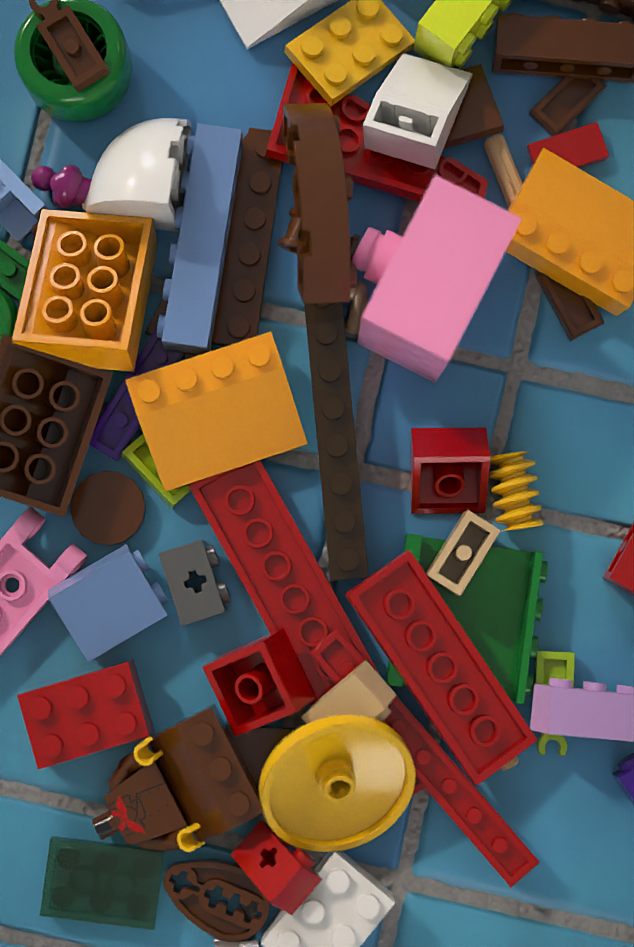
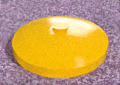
[259,715,415,852]

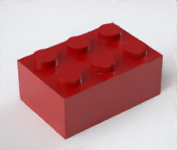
[17,659,154,770]

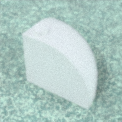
[82,118,192,232]

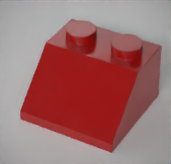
[410,427,490,514]

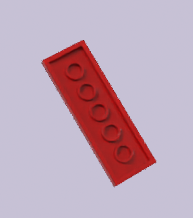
[345,550,537,786]

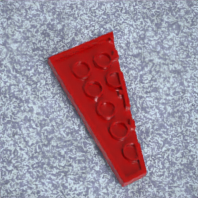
[265,62,489,202]

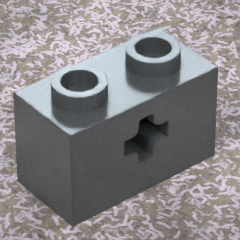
[158,539,231,626]

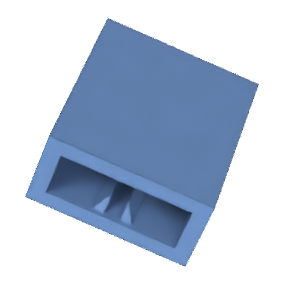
[48,544,169,662]

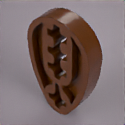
[163,858,270,942]

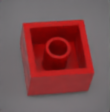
[202,628,316,736]

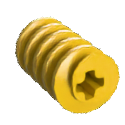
[489,451,544,531]

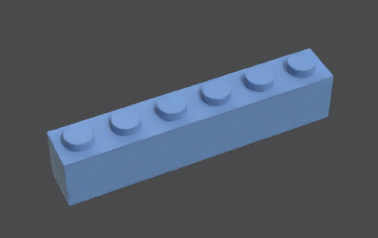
[157,123,244,355]

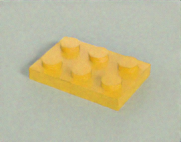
[284,0,415,106]

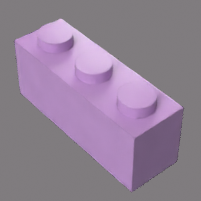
[530,678,634,742]

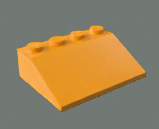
[505,148,634,316]
[12,209,158,372]
[125,332,308,492]

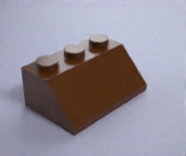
[149,703,264,842]

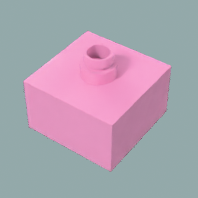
[351,175,522,383]

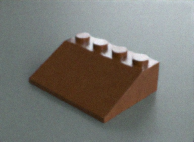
[0,334,113,517]

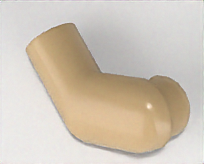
[344,280,368,335]

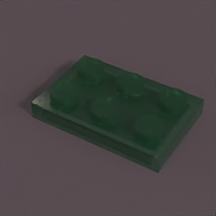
[40,836,165,930]

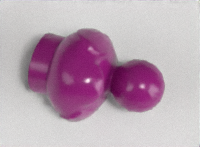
[31,164,92,209]

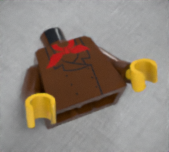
[92,736,205,852]

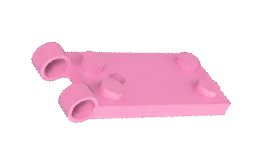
[0,507,88,657]

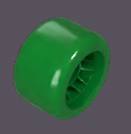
[14,0,132,122]

